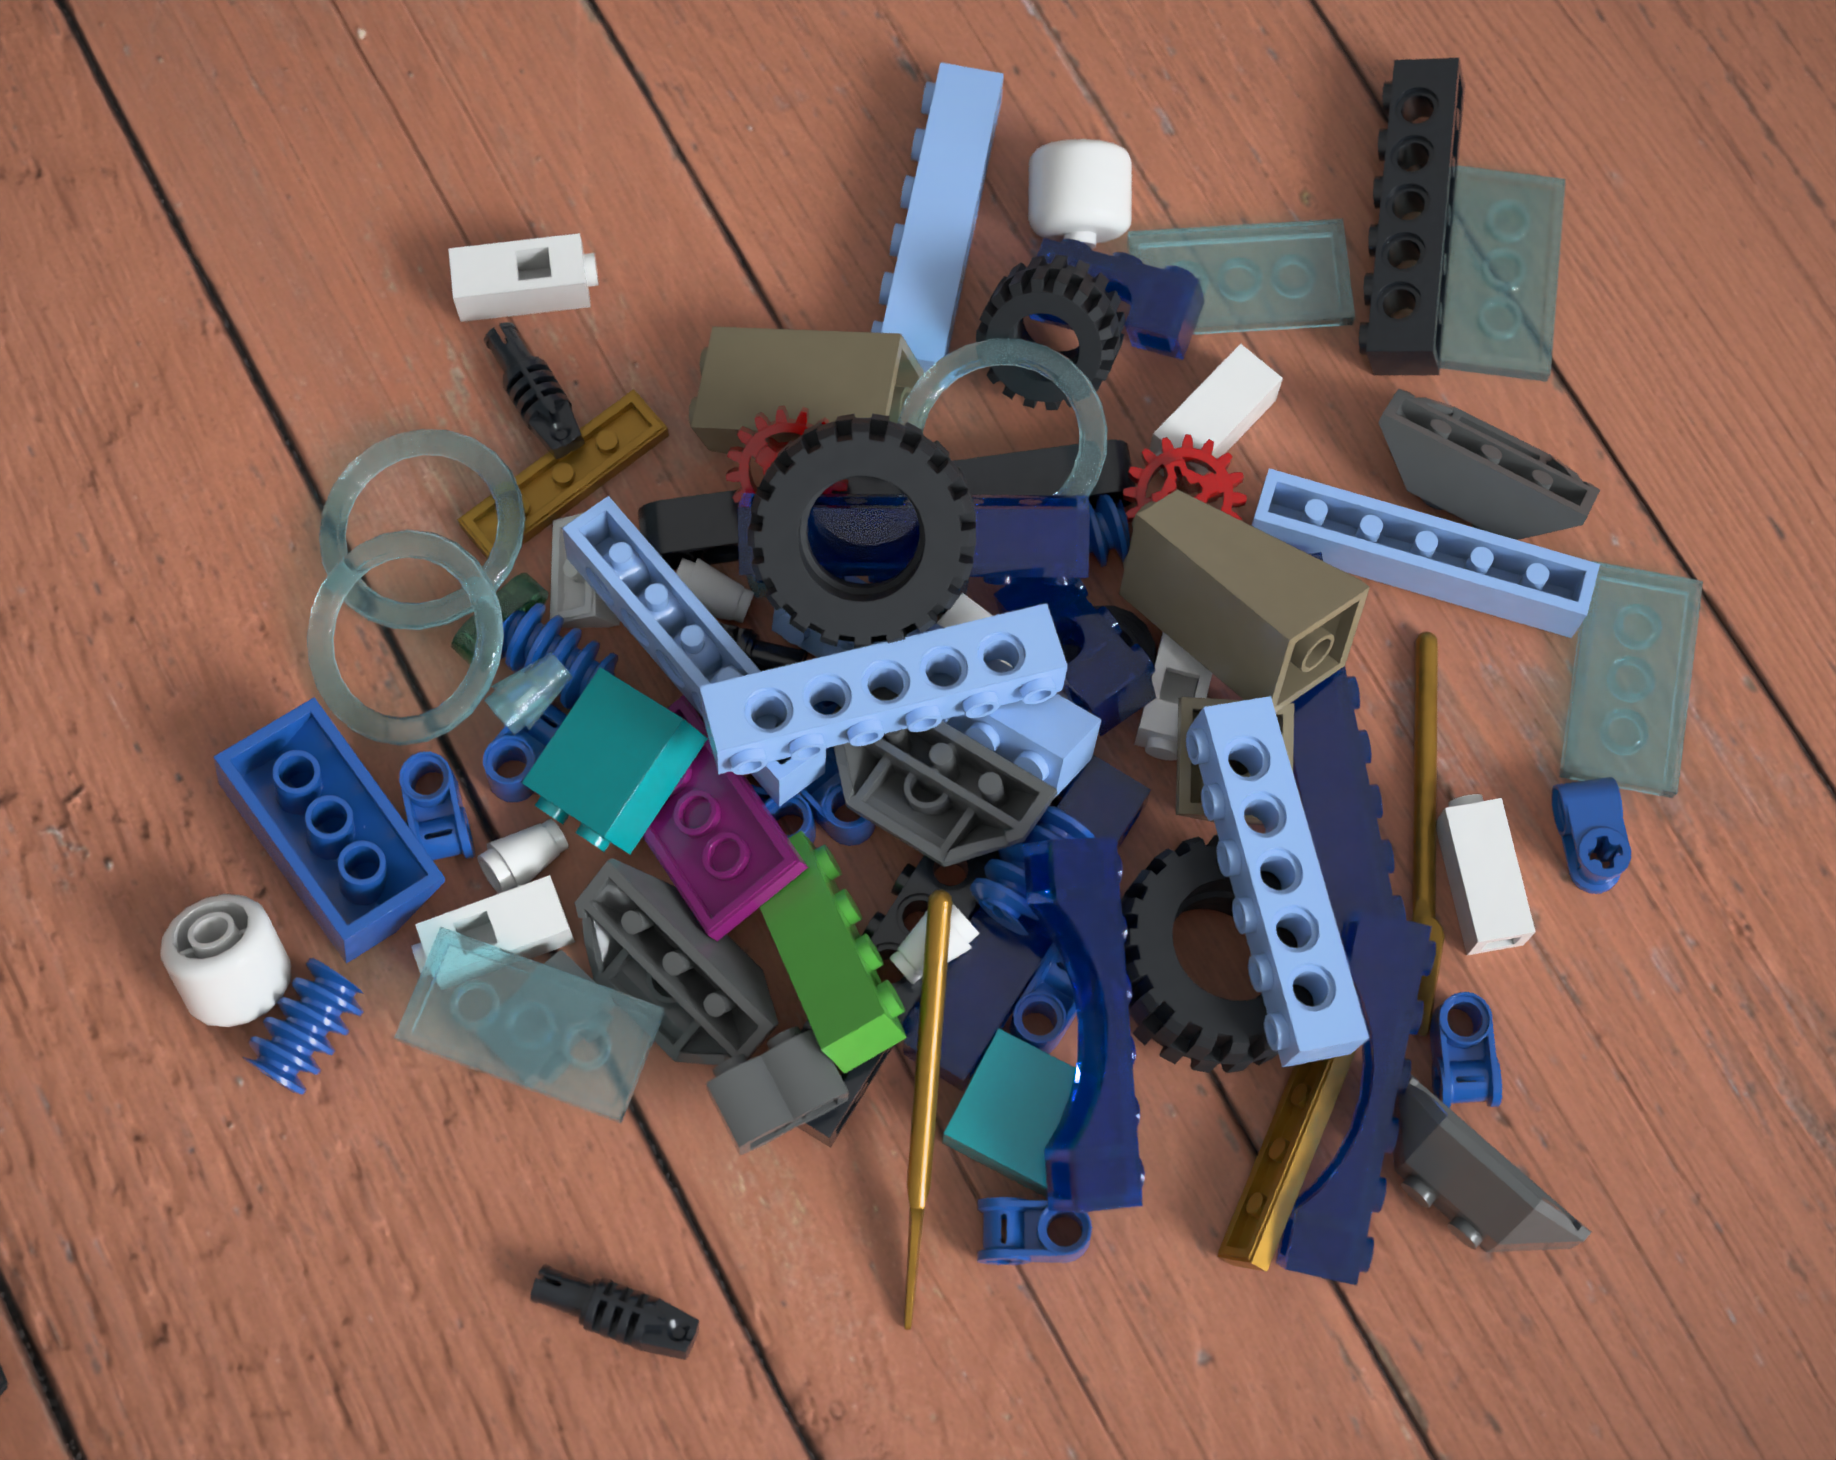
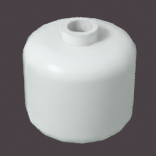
[1028,139,1132,250]
[160,894,291,1027]

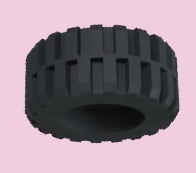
[748,413,976,649]
[1102,834,1336,1073]

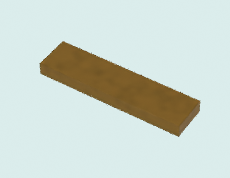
[457,389,669,567]
[1217,1051,1356,1272]

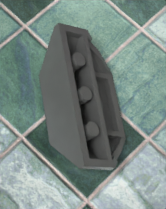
[1378,389,1600,540]
[832,687,1057,867]
[574,859,779,1065]
[1387,1069,1592,1252]

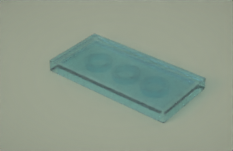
[1440,166,1565,382]
[1127,219,1355,338]
[1559,561,1703,798]
[394,927,665,1124]

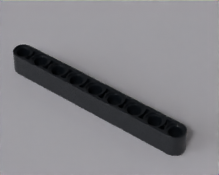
[638,440,1136,570]

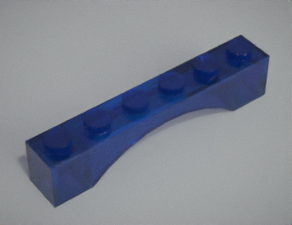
[1023,837,1145,1213]
[1275,910,1436,1286]

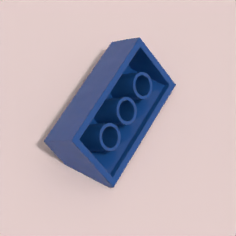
[213,697,445,964]

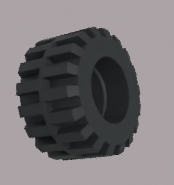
[976,255,1125,410]

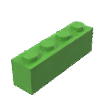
[759,830,907,1073]

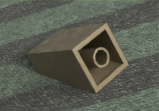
[689,326,931,459]
[1119,489,1370,713]

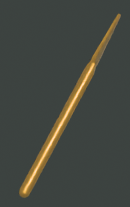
[1403,631,1445,1037]
[904,889,952,1330]

